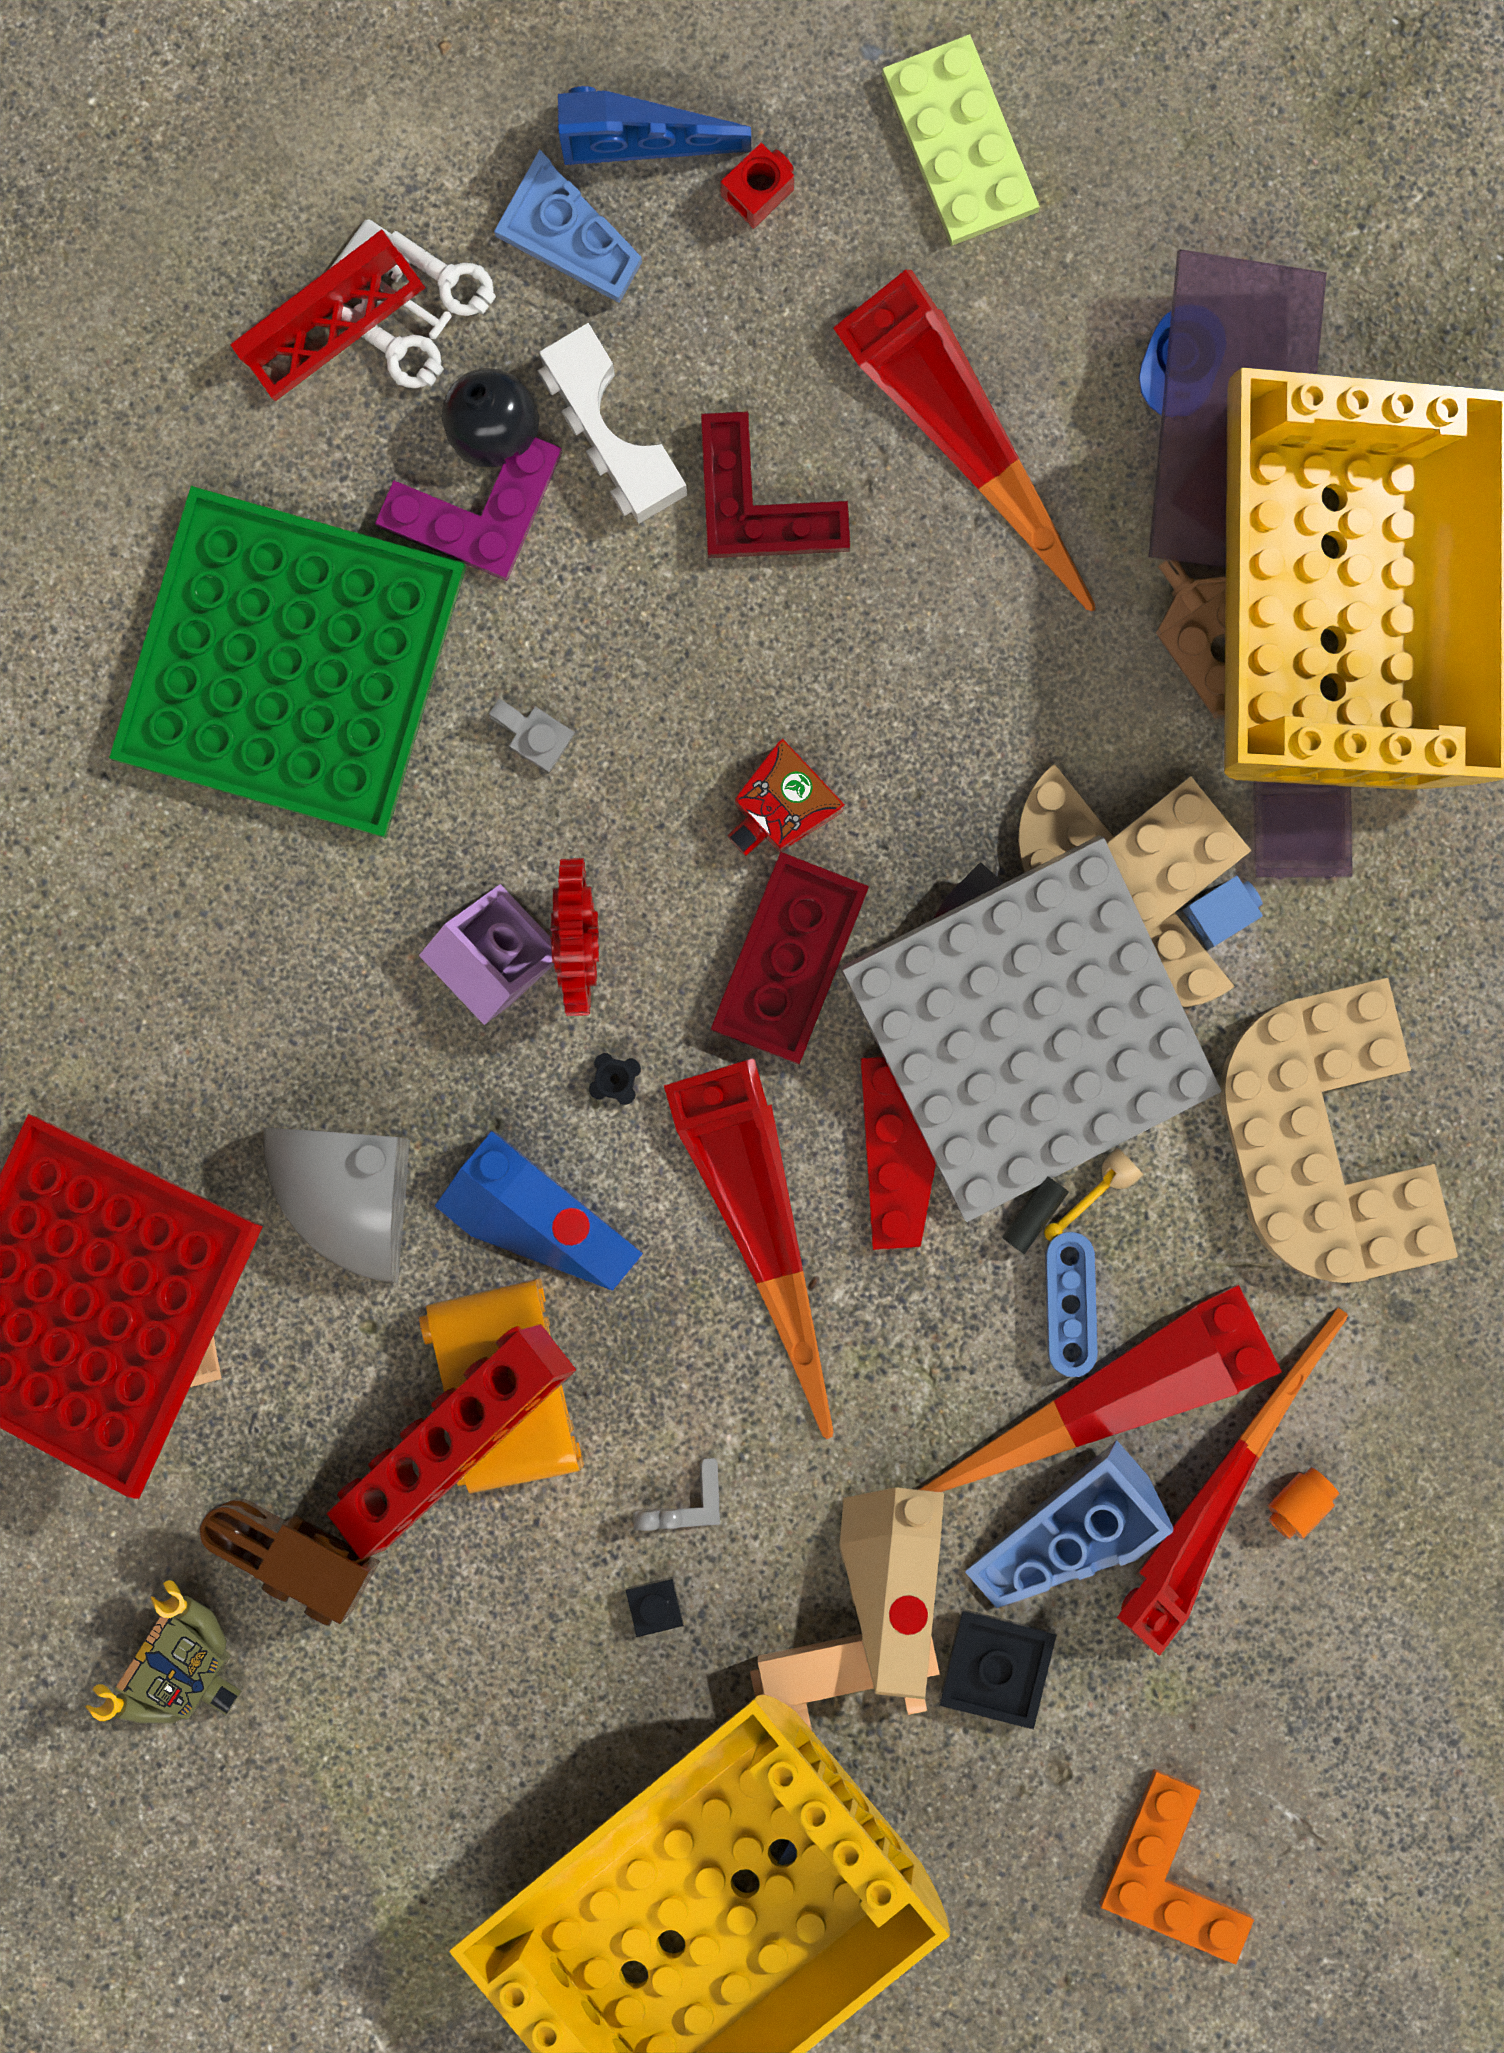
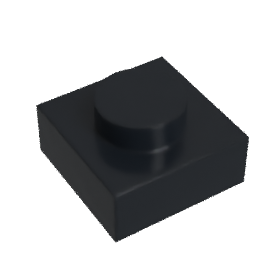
[626,1577,684,1637]

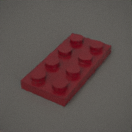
[710,851,869,1065]

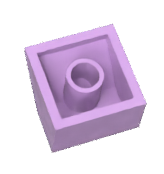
[419,884,554,1025]

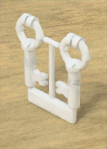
[330,219,496,388]

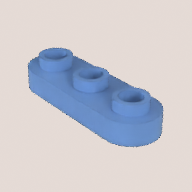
[1045,1232,1098,1377]

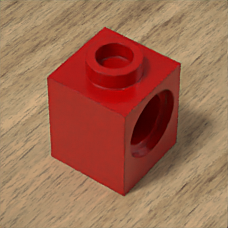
[720,142,795,229]

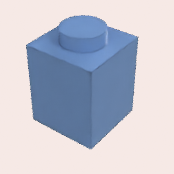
[1182,875,1263,950]

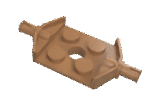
[1156,555,1226,719]

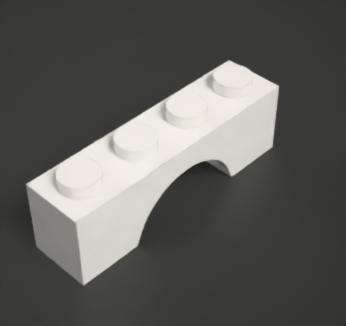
[537,323,687,524]

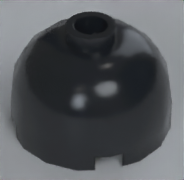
[441,368,540,467]

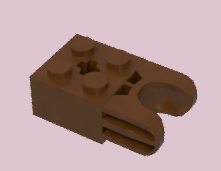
[200,1498,380,1626]

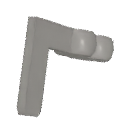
[633,1458,720,1531]

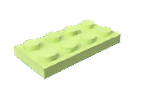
[882,34,1040,246]

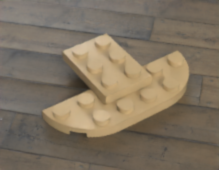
[1018,764,1251,1008]

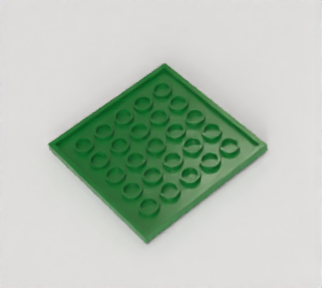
[109,486,466,839]

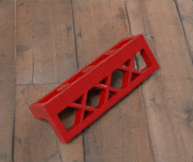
[230,229,426,402]

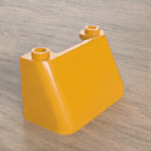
[419,1278,584,1494]

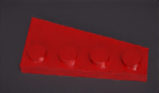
[860,1057,936,1250]

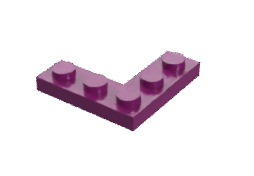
[375,437,563,581]

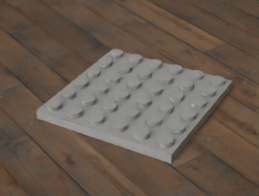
[840,835,1222,1222]

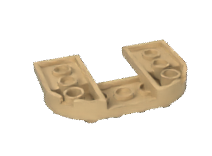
[1220,978,1458,1283]

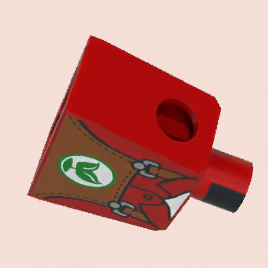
[727,739,845,856]

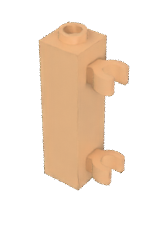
[750,1634,940,1730]

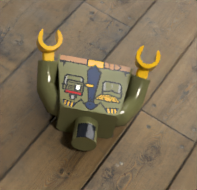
[85,1580,242,1724]

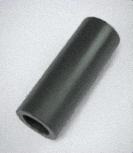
[1001,1176,1069,1254]

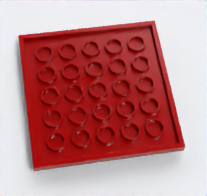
[0,1114,263,1499]

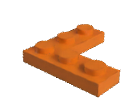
[1099,1769,1254,1965]

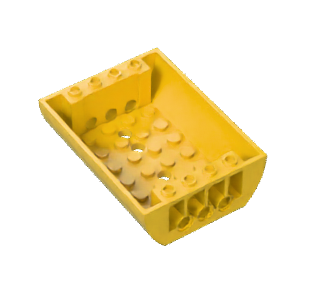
[1224,368,1504,790]
[449,1695,950,2053]

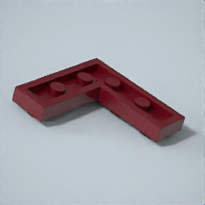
[701,411,850,558]

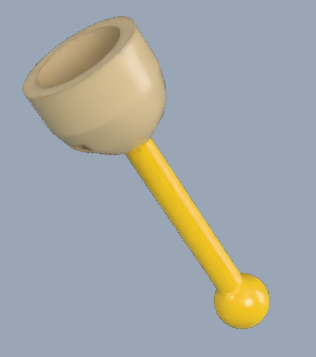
[1044,1147,1144,1241]

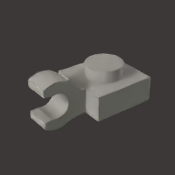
[489,699,575,774]

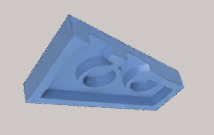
[494,149,642,303]

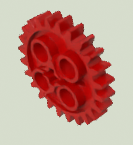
[550,858,599,1016]

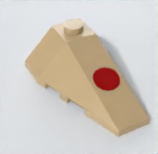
[839,1487,944,1699]

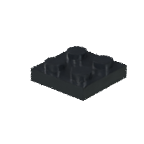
[938,1608,1057,1730]

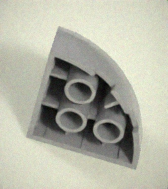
[263,1128,410,1283]

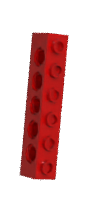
[326,1324,576,1559]

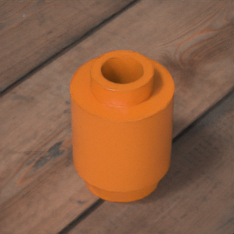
[1267,1467,1339,1540]

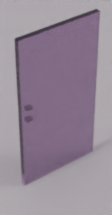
[1148,249,1327,568]

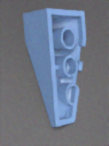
[965,1440,1174,1608]

